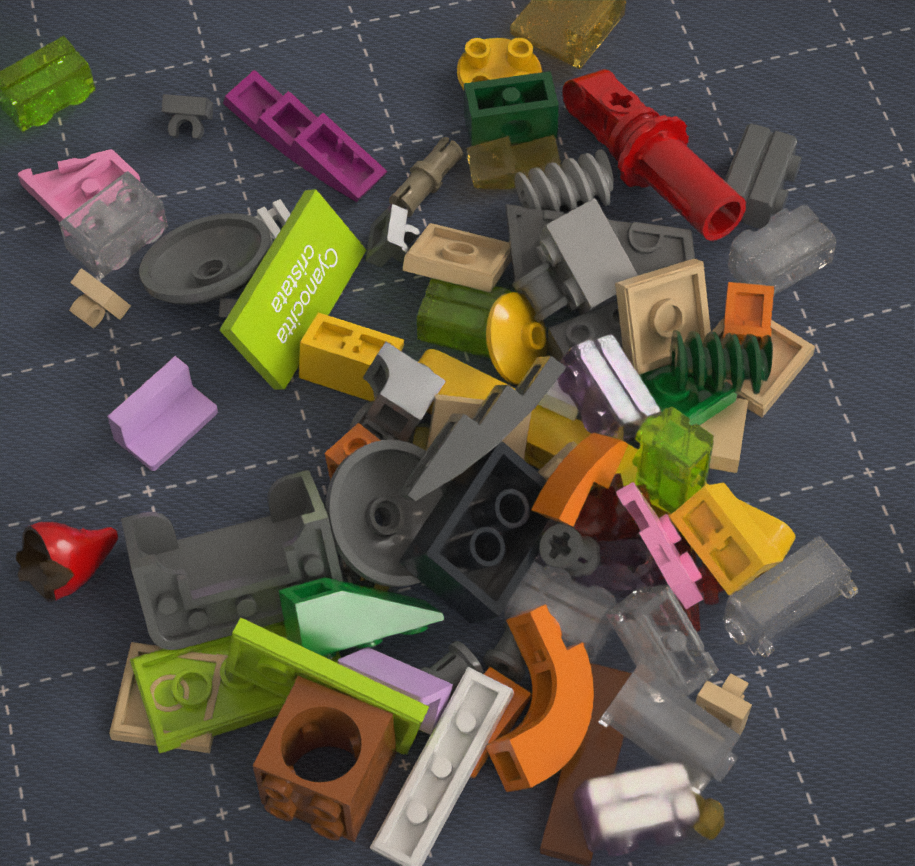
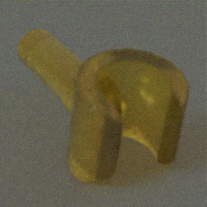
[669,773,725,840]

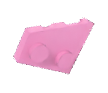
[18,149,141,233]
[616,482,703,609]

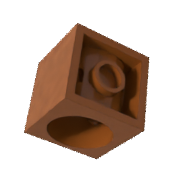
[253,676,397,842]

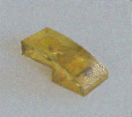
[466,135,562,189]

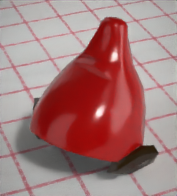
[15,522,118,603]

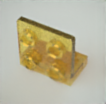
[510,0,626,69]

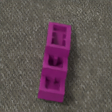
[223,70,387,202]

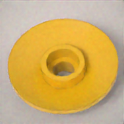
[486,292,548,385]

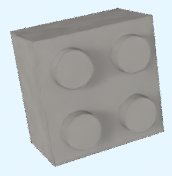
[536,198,638,315]

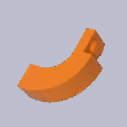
[485,604,594,792]

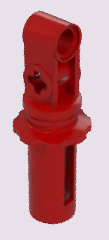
[562,69,746,241]

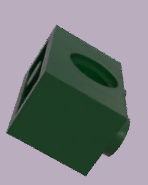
[464,71,559,150]

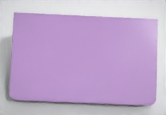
[107,356,218,471]
[338,647,453,735]

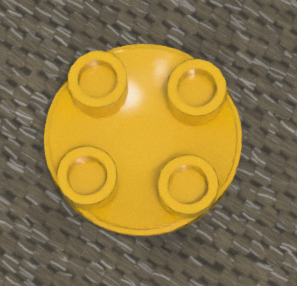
[457,38,542,90]

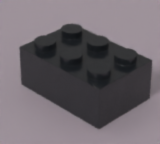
[399,441,558,623]

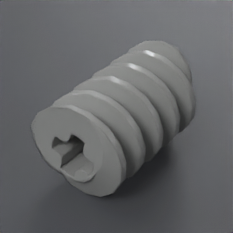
[515,149,614,212]

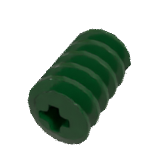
[669,330,773,395]

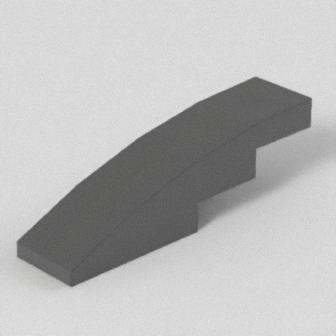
[397,356,566,501]

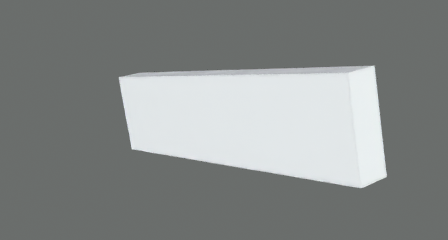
[370,667,514,866]

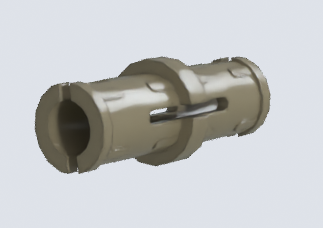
[389,137,463,217]

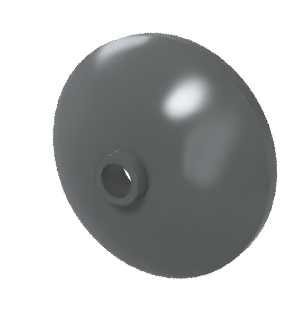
[139,213,273,305]
[325,440,452,587]

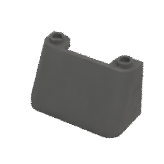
[121,470,343,650]

